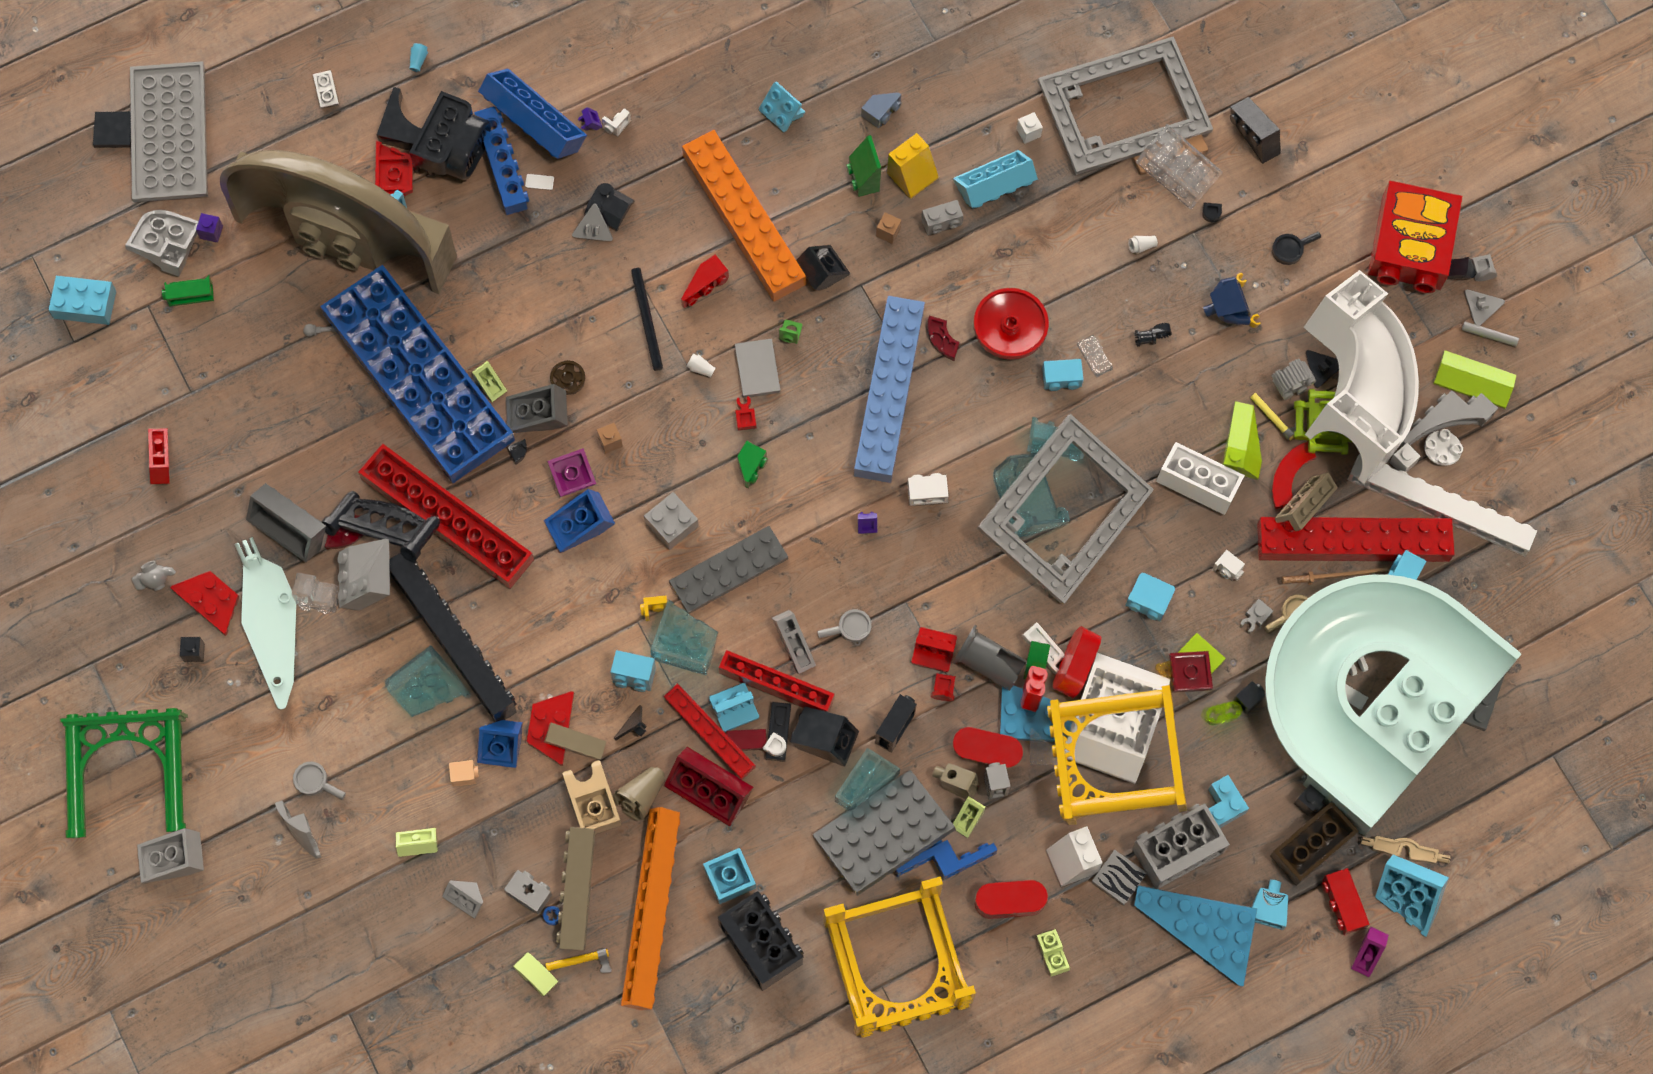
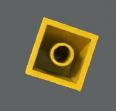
[887,133,939,199]

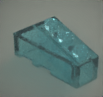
[835,748,900,811]

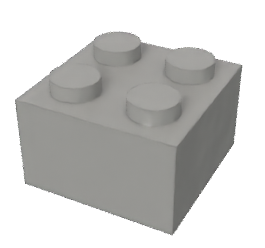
[644,492,699,550]

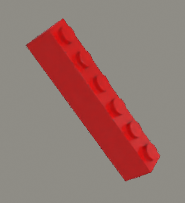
[719,650,835,712]

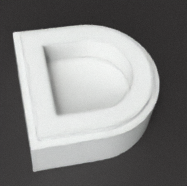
[763,732,786,757]

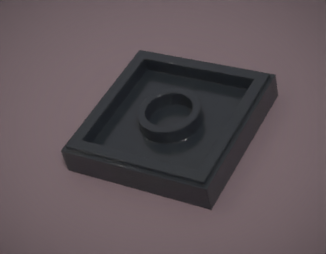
[93,111,131,148]

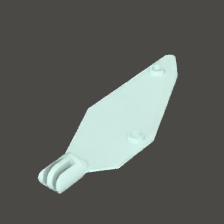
[235,537,296,709]

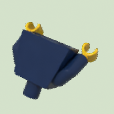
[1203,273,1261,328]

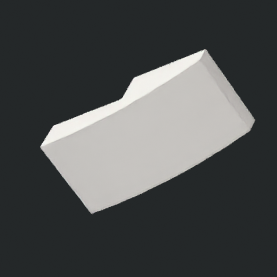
[313,70,339,108]

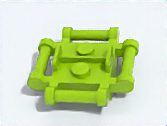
[1294,389,1352,455]

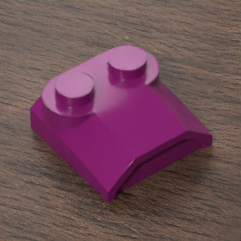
[547,448,596,497]

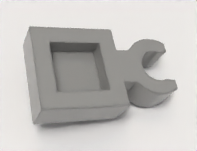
[1240,599,1273,634]

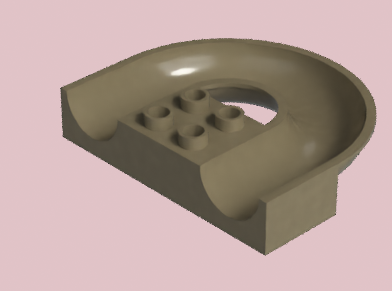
[220,150,457,294]

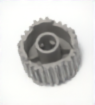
[1271,359,1316,400]

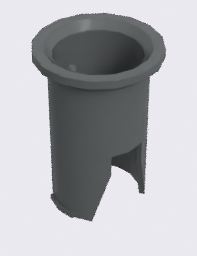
[953,625,1027,691]

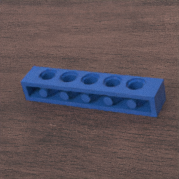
[474,106,530,215]

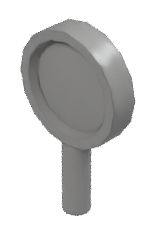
[817,609,872,643]
[293,761,346,800]

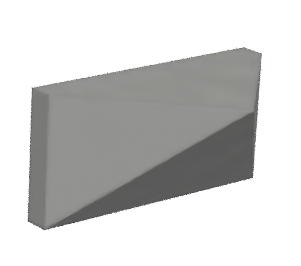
[442,881,483,919]

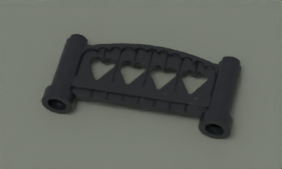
[321,491,440,562]

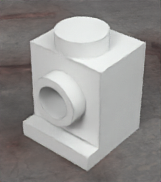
[1212,550,1245,581]

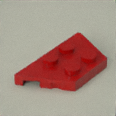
[375,141,413,196]
[170,571,239,636]
[527,691,575,766]

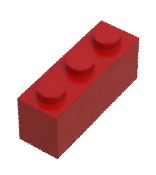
[1322,868,1370,935]

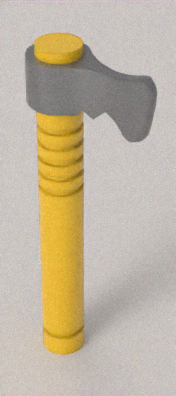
[546,948,612,973]

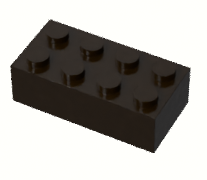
[1270,802,1359,886]

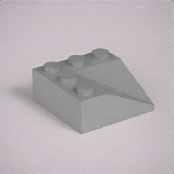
[338,539,390,611]

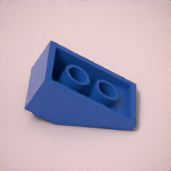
[544,489,615,553]

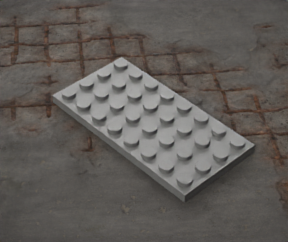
[130,61,208,202]

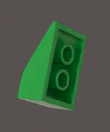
[846,135,881,197]

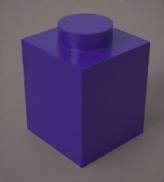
[196,213,223,243]

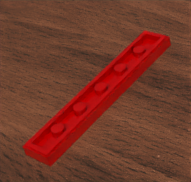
[663,683,756,780]

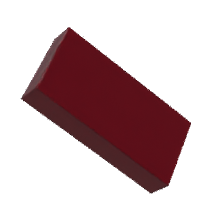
[727,729,766,751]

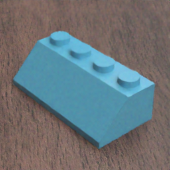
[953,150,1038,208]

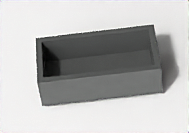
[246,483,326,562]

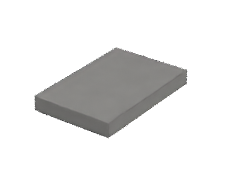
[735,339,780,398]

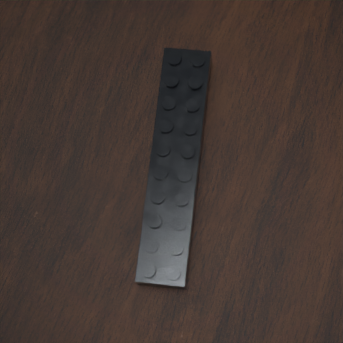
[389,553,517,722]

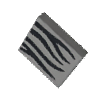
[1091,850,1147,906]

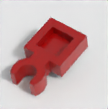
[735,396,757,430]

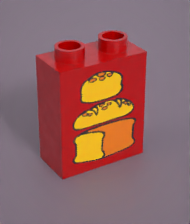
[1368,180,1463,293]

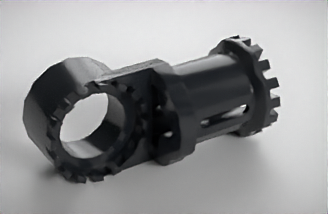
[1134,323,1172,347]

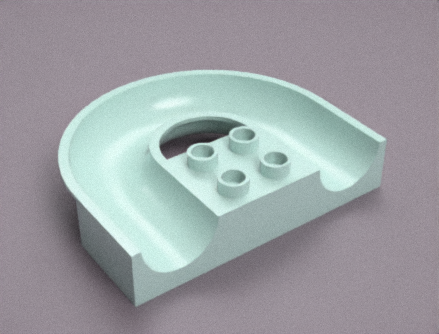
[1265,575,1521,836]

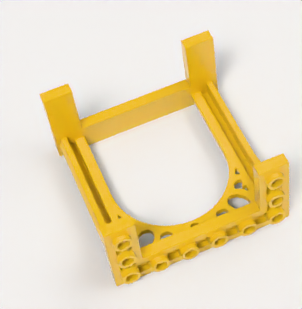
[1047,685,1187,825]
[823,876,976,1038]

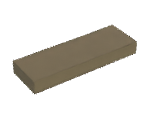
[544,723,606,761]

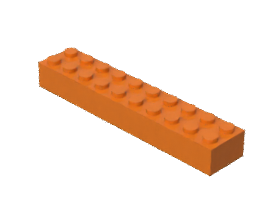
[682,130,806,302]

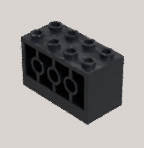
[718,891,804,991]

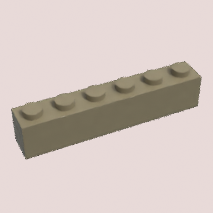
[557,827,596,950]

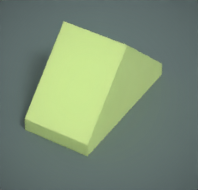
[472,361,507,402]
[953,796,985,838]

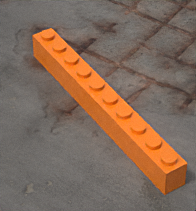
[621,807,680,1011]

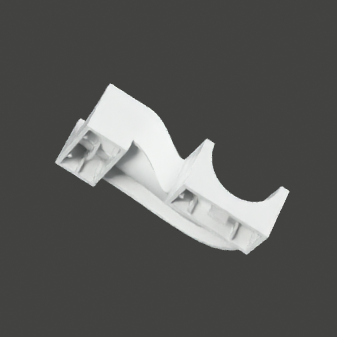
[1303,270,1419,484]

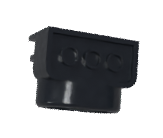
[409,91,491,180]

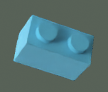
[1042,359,1084,391]

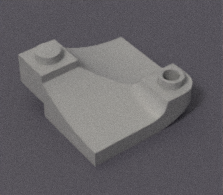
[126,210,198,276]

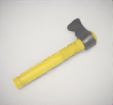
[1250,393,1304,441]

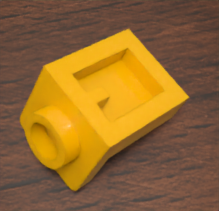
[640,595,668,621]

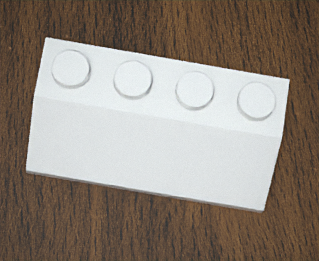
[1156,442,1245,515]

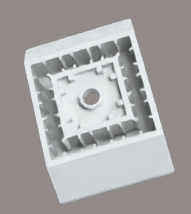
[1065,653,1170,784]

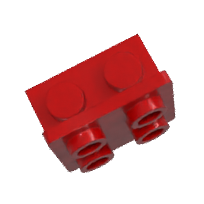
[911,627,957,673]

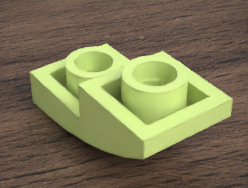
[1037,929,1070,977]
[513,952,558,996]

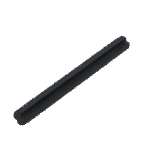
[631,267,663,371]

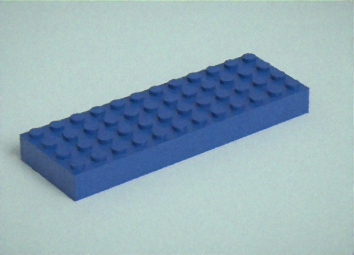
[320,265,515,483]

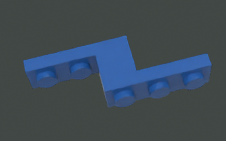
[894,840,997,880]

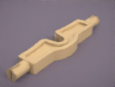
[1360,836,1450,864]

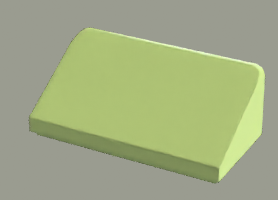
[396,828,438,857]

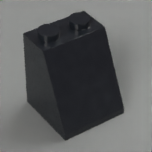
[790,706,859,767]

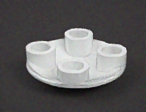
[1424,429,1463,466]

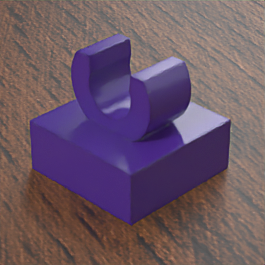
[578,107,602,131]
[858,512,877,534]

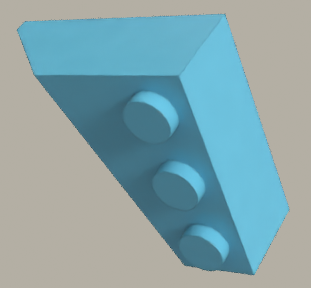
[1375,855,1449,937]

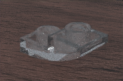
[1077,335,1113,378]

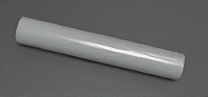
[1462,321,1519,347]

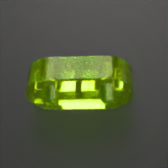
[1205,701,1242,726]

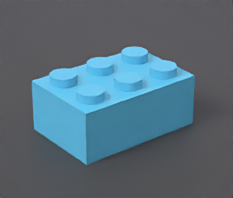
[49,276,116,325]

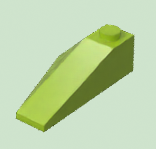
[1222,401,1262,480]

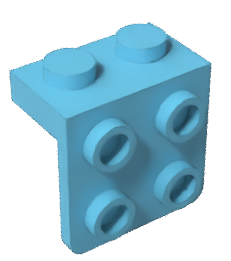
[1125,573,1175,622]

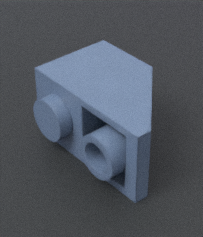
[861,93,902,129]

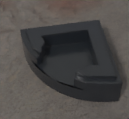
[508,439,527,464]

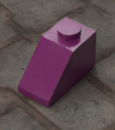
[1351,926,1389,977]

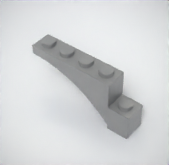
[1399,390,1498,449]

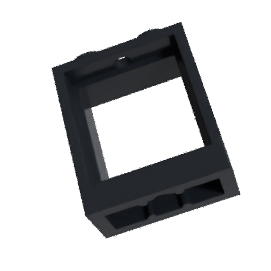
[875,694,917,753]

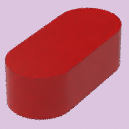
[1053,626,1101,698]
[953,727,1023,768]
[975,880,1048,919]

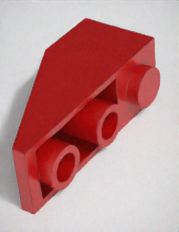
[681,254,729,308]

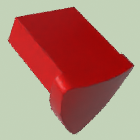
[931,673,956,701]

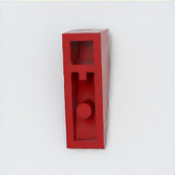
[148,428,170,484]

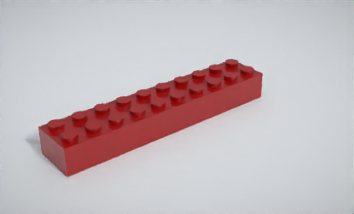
[358,444,534,589]
[1257,517,1455,562]

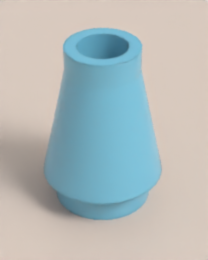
[409,43,428,72]

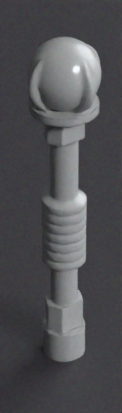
[303,324,336,336]

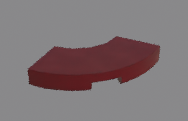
[927,315,960,361]
[324,515,372,549]

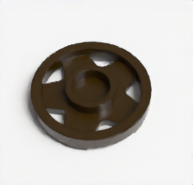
[550,360,586,395]

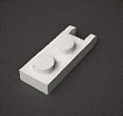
[1022,623,1065,675]

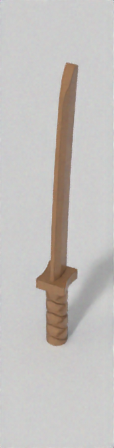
[1281,568,1389,585]

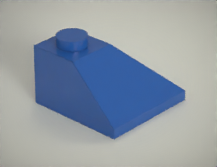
[477,720,523,768]

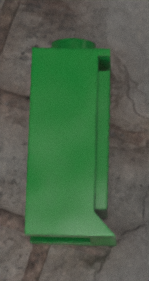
[162,275,214,307]

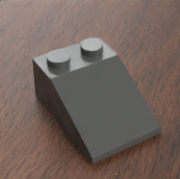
[506,384,568,433]

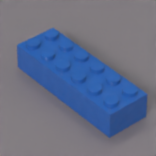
[478,68,587,159]

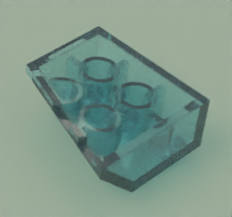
[650,599,718,675]
[384,645,470,717]

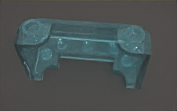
[993,453,1070,538]

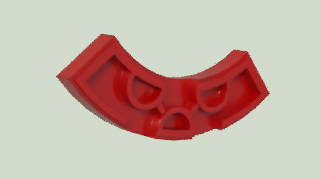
[1272,441,1317,509]

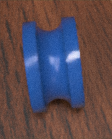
[543,906,560,926]

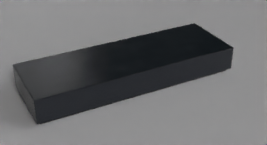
[766,702,791,762]

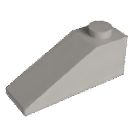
[772,610,816,674]

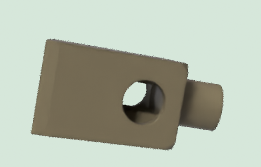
[932,763,980,800]

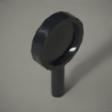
[1272,231,1321,265]

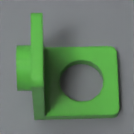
[779,320,802,344]

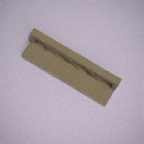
[1275,472,1338,531]

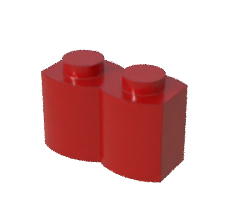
[1020,666,1047,712]

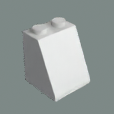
[1046,826,1102,887]

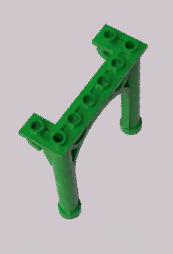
[60,708,188,838]

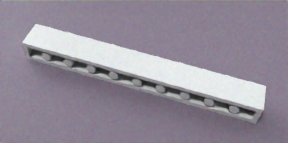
[1347,454,1537,557]

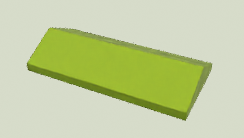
[1434,350,1516,409]

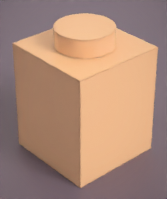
[449,760,479,787]

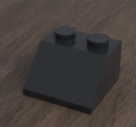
[796,245,850,290]

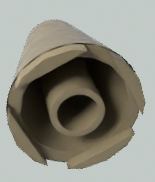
[613,767,665,821]

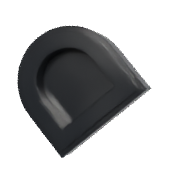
[1202,202,1222,223]

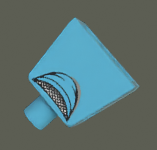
[1251,880,1288,930]

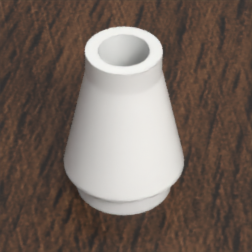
[1128,236,1158,254]
[686,354,715,378]

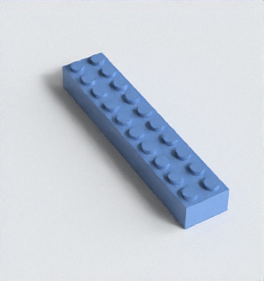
[854,296,925,483]

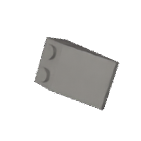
[137,828,204,883]

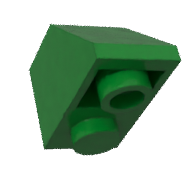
[737,441,768,489]

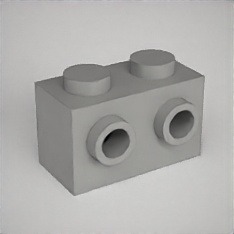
[921,200,963,236]

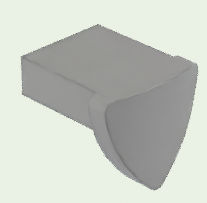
[1471,254,1497,281]

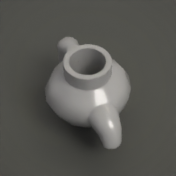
[132,561,176,591]

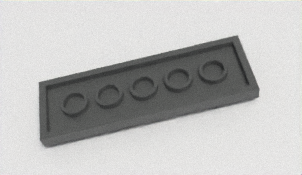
[669,526,788,615]

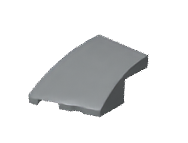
[275,801,321,859]

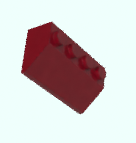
[664,747,754,826]

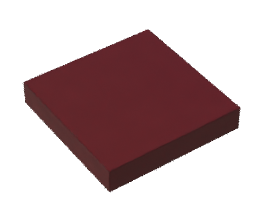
[1169,651,1213,692]

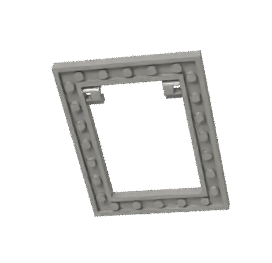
[1038,36,1213,175]
[977,414,1154,604]

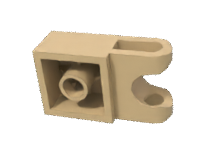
[563,760,621,834]

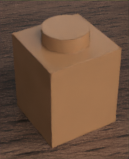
[876,212,901,244]
[597,423,623,454]

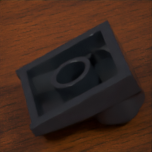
[584,183,635,231]

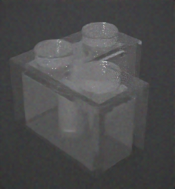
[292,573,339,614]

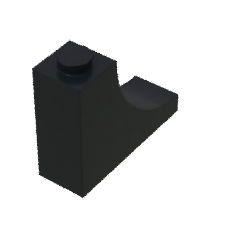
[377,87,422,151]

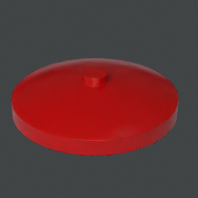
[973,288,1049,359]

